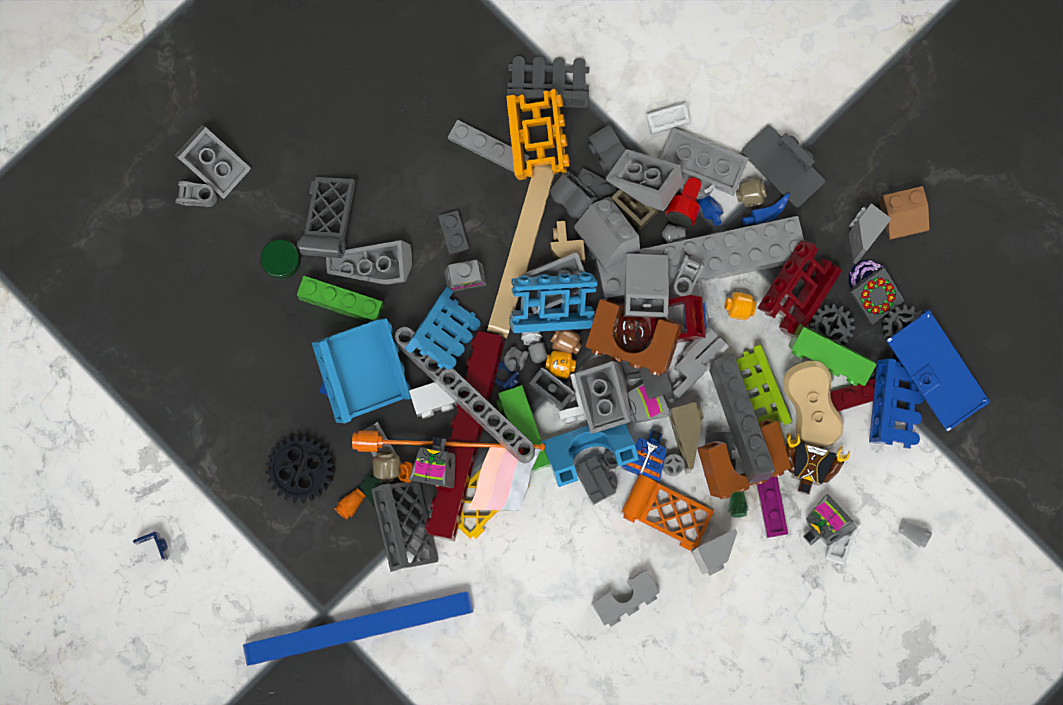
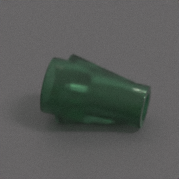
[728,492,749,518]

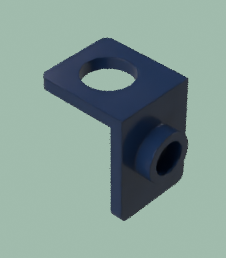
[495,362,519,391]
[133,532,168,561]

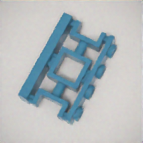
[509,272,597,333]

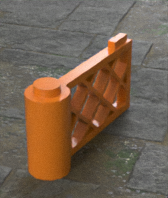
[621,474,714,551]

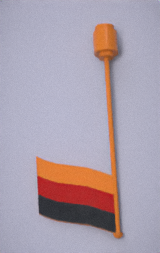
[352,431,545,511]

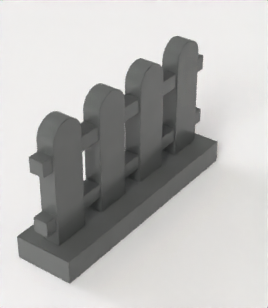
[507,56,589,108]

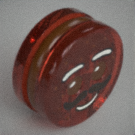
[617,315,650,352]

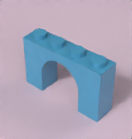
[542,424,639,487]

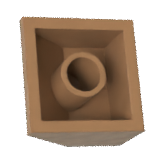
[879,186,930,240]

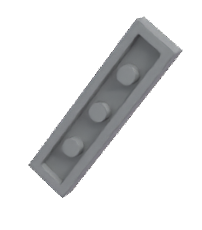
[448,120,530,172]

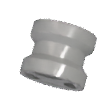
[663,454,684,476]

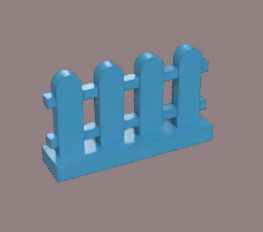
[405,287,480,370]

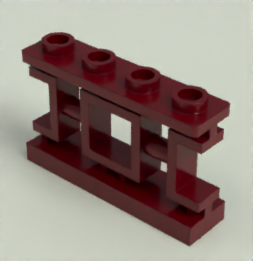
[757,240,842,337]

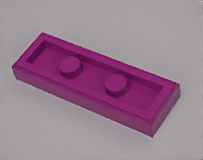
[756,477,788,538]

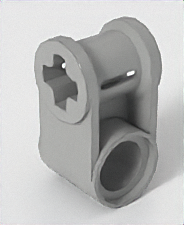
[175,181,217,207]
[671,255,704,296]

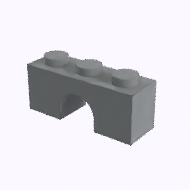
[591,570,660,627]

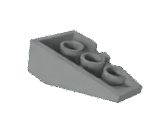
[326,240,412,285]

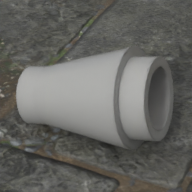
[899,521,933,548]

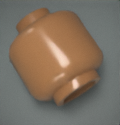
[550,330,582,355]

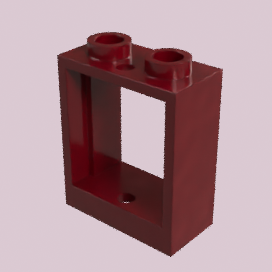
[649,295,706,343]

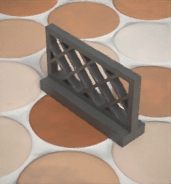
[371,481,438,572]

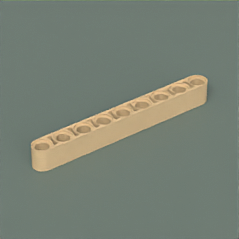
[487,164,555,338]

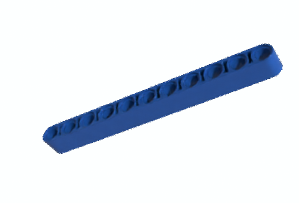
[243,591,473,666]

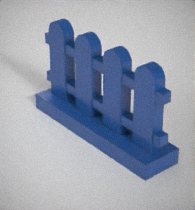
[869,359,924,449]

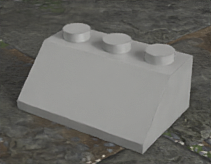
[574,197,640,269]
[849,204,891,264]
[519,252,585,314]
[691,529,737,576]

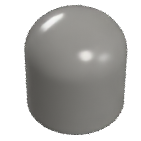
[528,342,547,363]

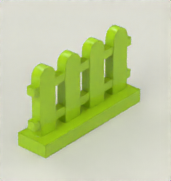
[736,345,792,426]

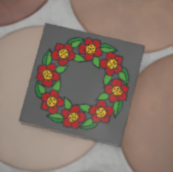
[849,267,905,325]

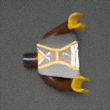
[786,432,850,495]

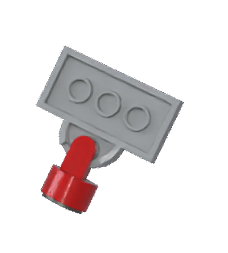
[660,128,749,227]

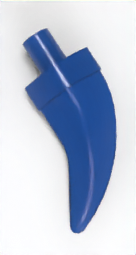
[742,193,790,226]
[697,195,724,226]

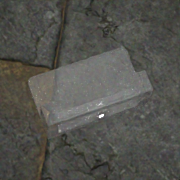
[698,278,728,323]

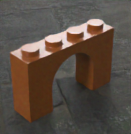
[585,298,683,376]
[697,419,791,499]

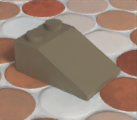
[669,402,704,474]

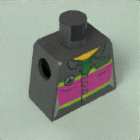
[409,437,455,488]
[803,494,857,546]

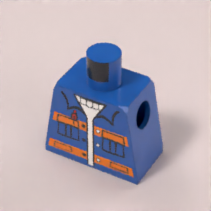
[621,430,667,483]

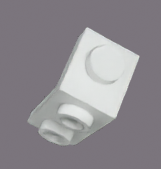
[558,373,585,424]

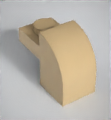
[550,221,585,264]

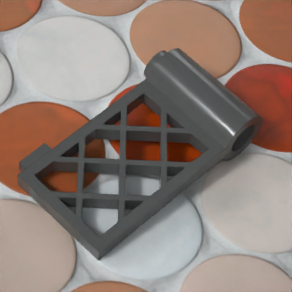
[297,177,356,258]

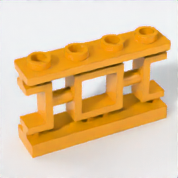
[506,89,569,180]

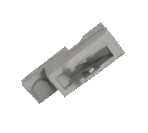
[672,327,729,401]

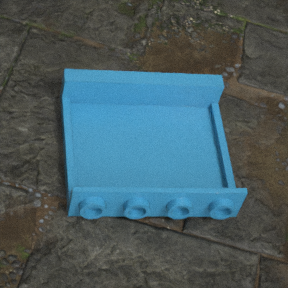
[311,319,411,423]

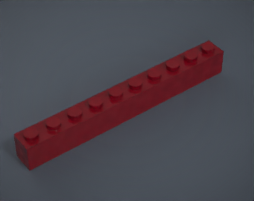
[425,331,505,542]

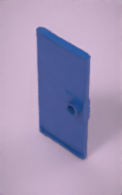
[886,310,990,431]

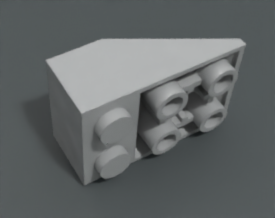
[623,253,669,318]

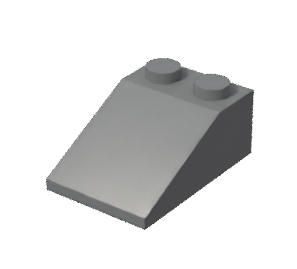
[174,125,251,199]
[606,149,683,211]
[575,361,631,434]

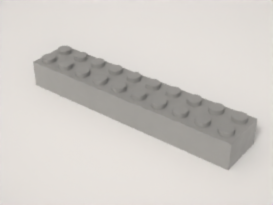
[595,216,804,301]

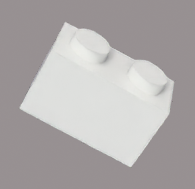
[409,378,456,418]

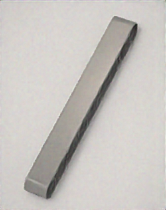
[395,327,534,463]

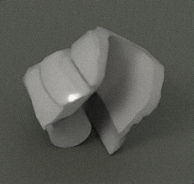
[662,224,686,244]
[503,346,529,372]

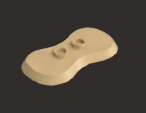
[783,361,844,449]

